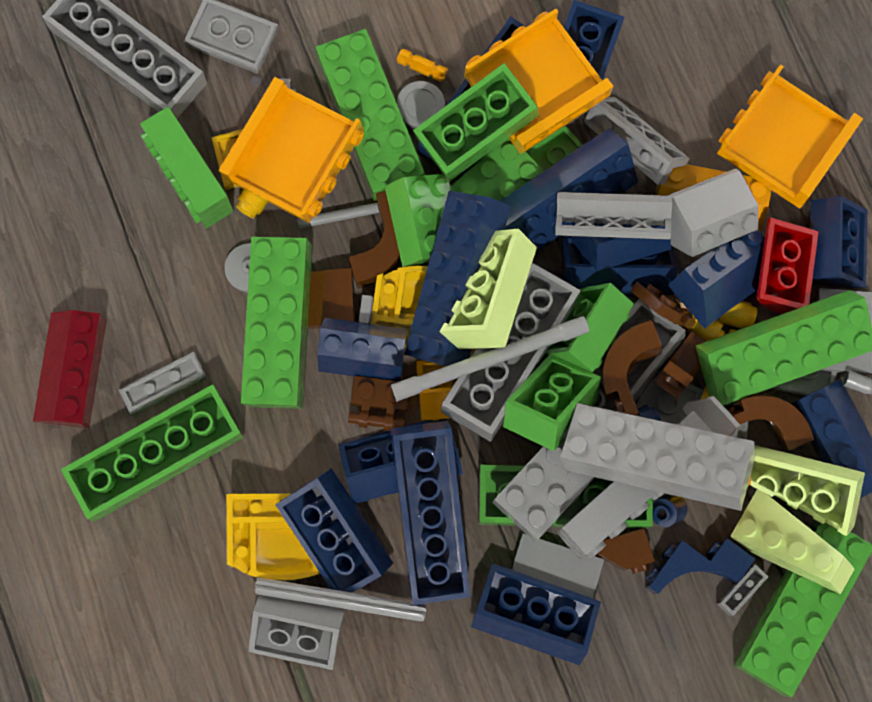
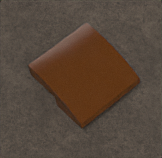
[308,268,354,329]

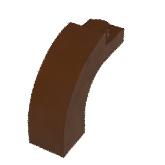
[349,191,401,289]
[603,320,662,416]
[654,331,706,399]
[723,391,814,451]

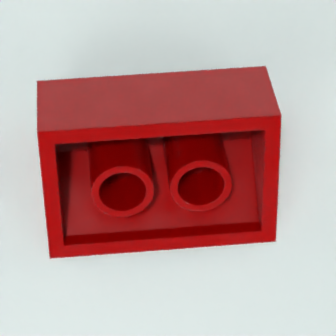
[757,218,819,314]

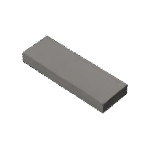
[119,352,207,416]

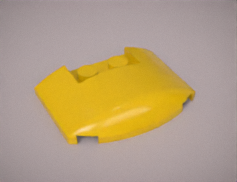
[370,266,477,356]
[226,494,320,581]

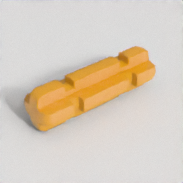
[396,49,448,82]

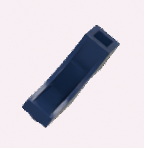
[645,538,755,595]

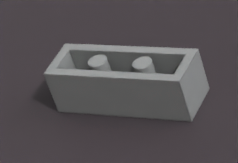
[717,564,769,616]

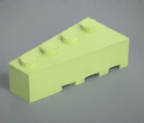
[731,489,854,594]

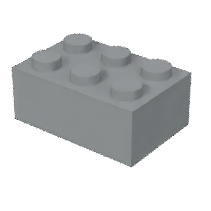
[493,443,595,542]

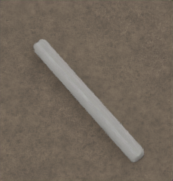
[254,578,426,621]

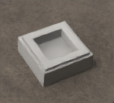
[359,295,374,324]

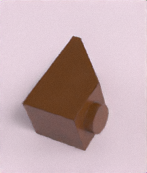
[595,528,655,574]

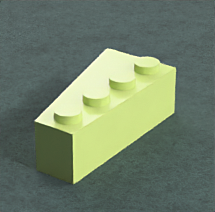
[439,229,537,349]
[751,445,865,536]

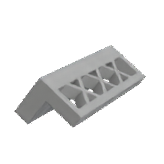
[584,97,690,185]
[555,192,672,239]

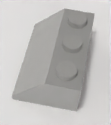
[669,169,758,257]
[248,595,345,670]

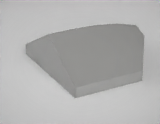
[681,396,741,436]

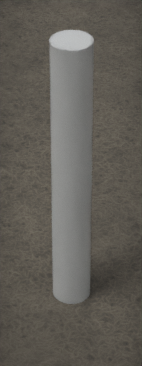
[297,202,379,229]

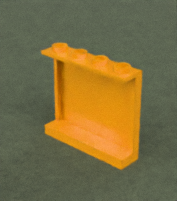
[464,9,614,155]
[717,64,863,209]
[219,77,364,223]

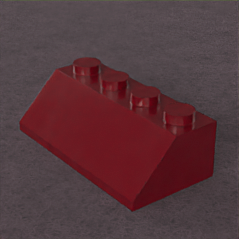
[33,310,107,429]

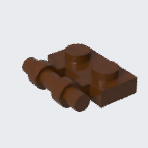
[631,282,696,329]
[348,376,408,431]

